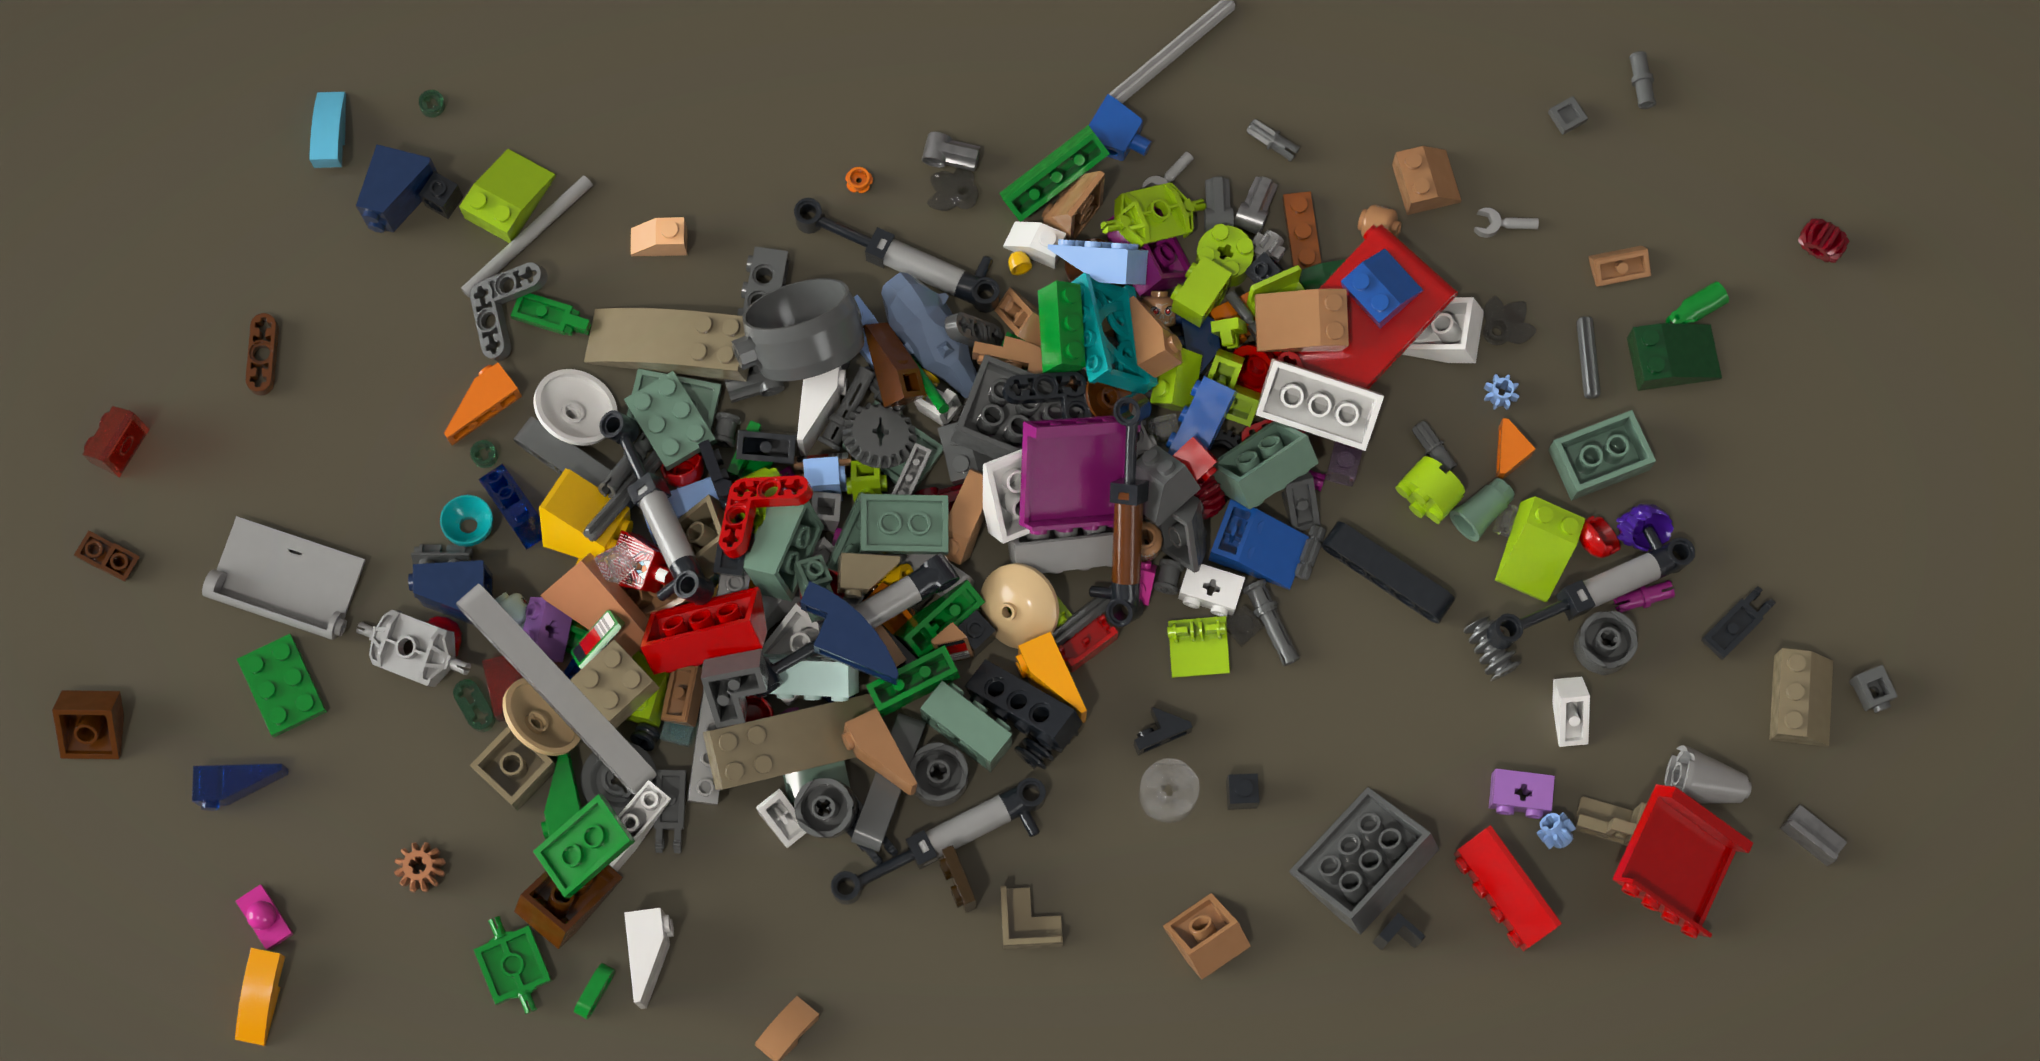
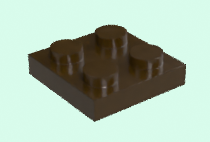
[939,845,976,913]

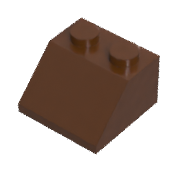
[52,690,124,759]

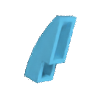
[309,92,346,168]

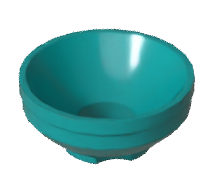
[440,495,493,547]

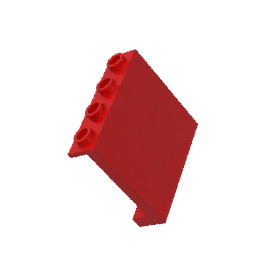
[1612,784,1753,939]

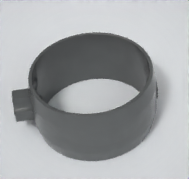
[731,278,864,381]

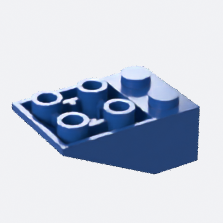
[1209,499,1309,590]

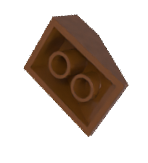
[514,865,623,949]

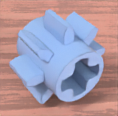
[1484,374,1519,410]
[1537,812,1576,849]

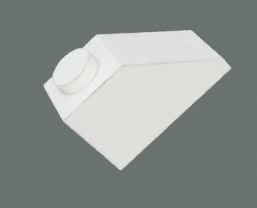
[1003,222,1066,269]
[1553,677,1590,747]

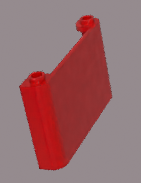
[1272,224,1458,389]

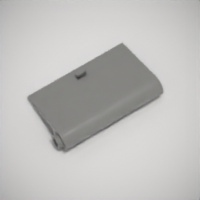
[202,516,366,640]

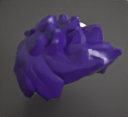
[1616,504,1674,551]

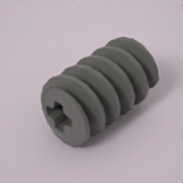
[1463,616,1521,682]

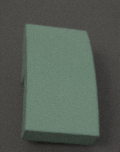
[794,554,833,623]
[783,760,850,803]

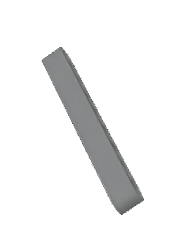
[456,584,657,795]

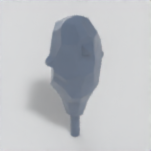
[881,272,977,398]

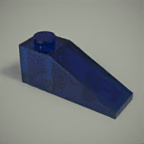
[192,764,288,811]

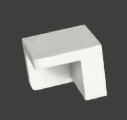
[914,388,962,426]

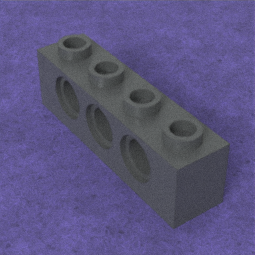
[737,246,790,316]

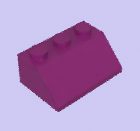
[1107,207,1191,296]

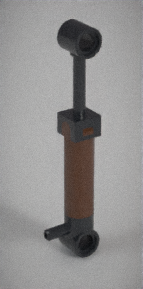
[1089,393,1152,627]

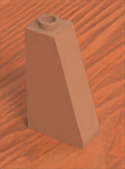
[540,553,649,657]

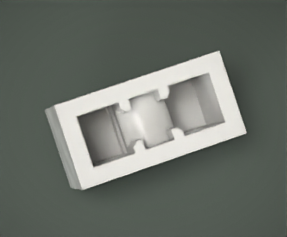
[1178,564,1245,617]

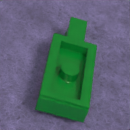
[510,293,592,336]

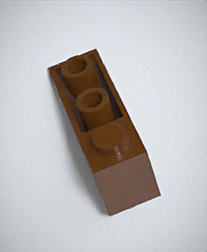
[863,322,926,408]

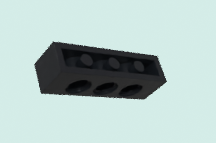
[965,659,1083,751]

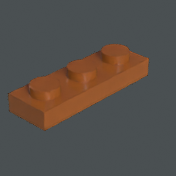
[1282,191,1321,269]

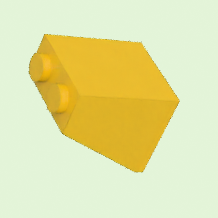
[539,468,633,567]

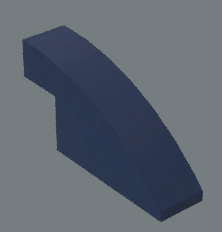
[800,581,899,686]

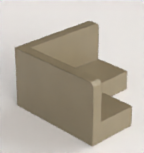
[1574,796,1647,846]
[1000,886,1063,950]

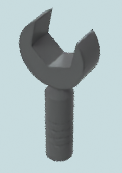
[1225,290,1256,341]

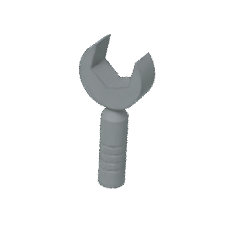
[1142,152,1194,189]
[1474,208,1539,238]

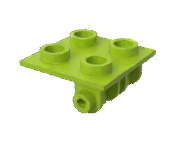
[1167,616,1230,678]

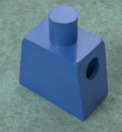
[1089,94,1152,161]

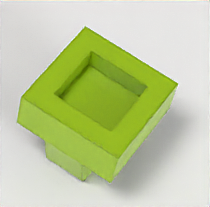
[1211,317,1247,349]

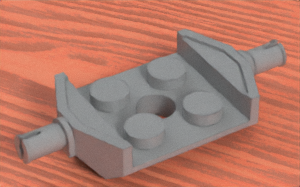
[356,610,471,687]

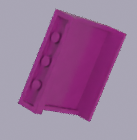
[1019,415,1141,535]

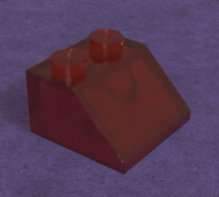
[82,406,150,478]

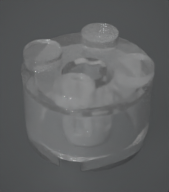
[1139,758,1200,823]

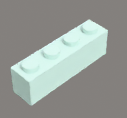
[754,653,859,702]

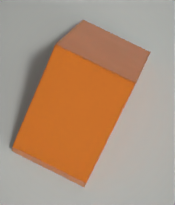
[1496,418,1535,479]

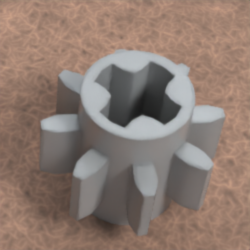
[1252,230,1286,262]

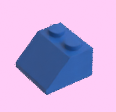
[1341,249,1423,329]

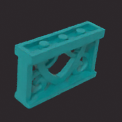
[1071,273,1158,394]

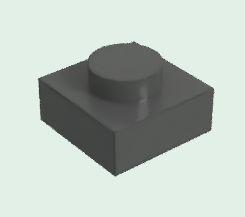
[1548,96,1588,135]

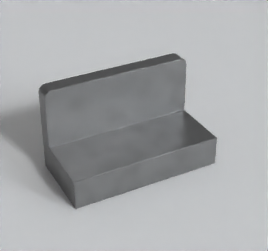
[1780,805,1847,866]

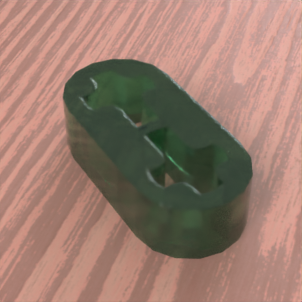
[453,679,495,732]

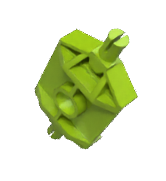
[1101,182,1206,250]

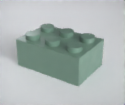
[1548,410,1656,501]
[1214,421,1318,509]
[743,501,824,602]
[920,681,1012,773]

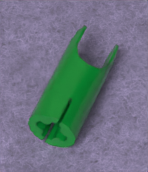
[1665,281,1729,324]

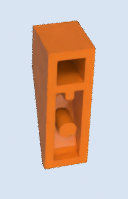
[444,362,522,446]

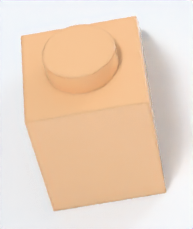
[631,217,687,257]

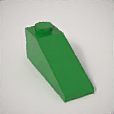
[893,580,985,658]
[541,752,582,839]

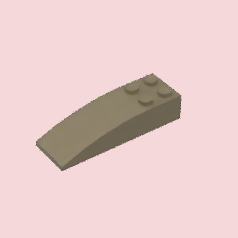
[584,308,749,382]
[703,694,875,790]

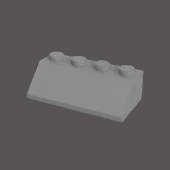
[1007,525,1113,574]

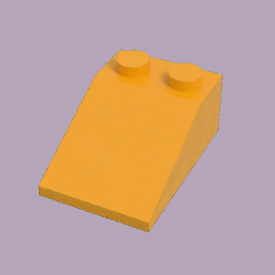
[1015,632,1087,724]

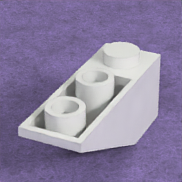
[609,780,671,872]

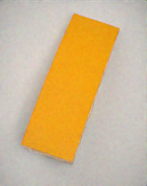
[235,948,285,1046]

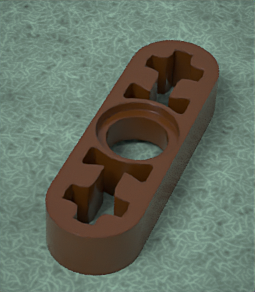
[245,313,279,396]

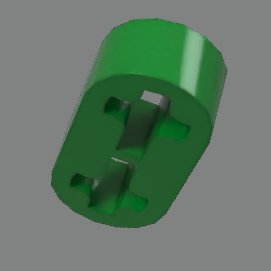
[574,963,616,1020]

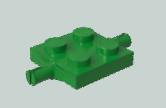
[473,916,552,1014]

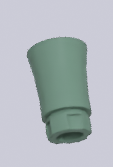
[1449,478,1515,542]

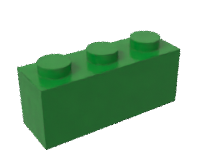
[1038,280,1086,373]
[866,645,960,717]

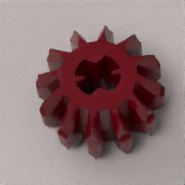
[1798,219,1850,263]
[1194,475,1226,520]

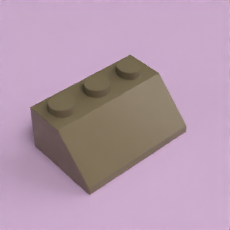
[1769,648,1833,747]

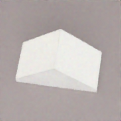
[756,789,806,848]

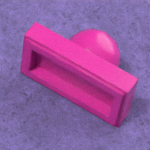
[236,884,293,951]

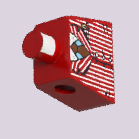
[607,530,674,593]

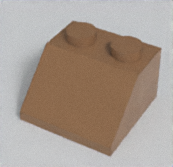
[1392,146,1461,215]
[1163,893,1251,979]

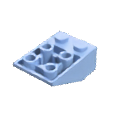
[1048,239,1148,285]

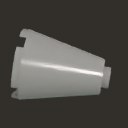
[1664,745,1752,804]

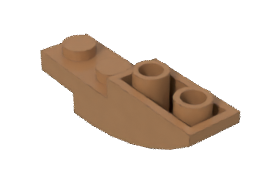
[972,336,1079,391]

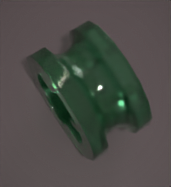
[419,90,445,118]
[470,440,498,468]

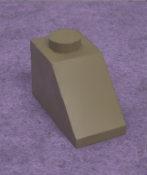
[837,553,900,599]

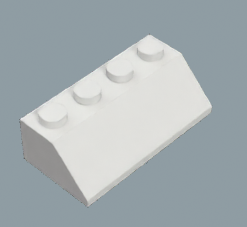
[1255,358,1384,451]

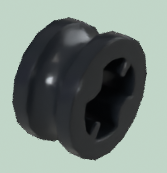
[630,723,660,751]

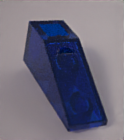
[479,464,542,550]

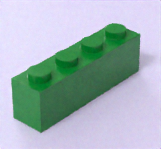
[999,125,1110,222]

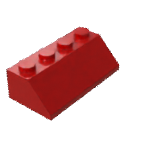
[640,586,767,675]
[1454,825,1562,952]

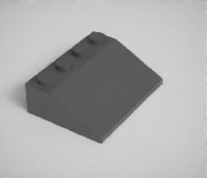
[951,354,1084,459]
[1289,787,1439,935]

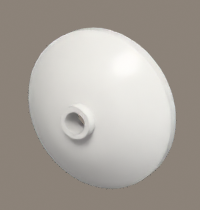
[534,369,618,446]

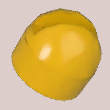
[1008,251,1032,275]

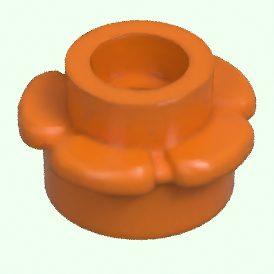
[845,167,873,193]

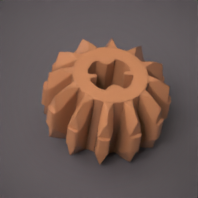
[394,842,446,893]

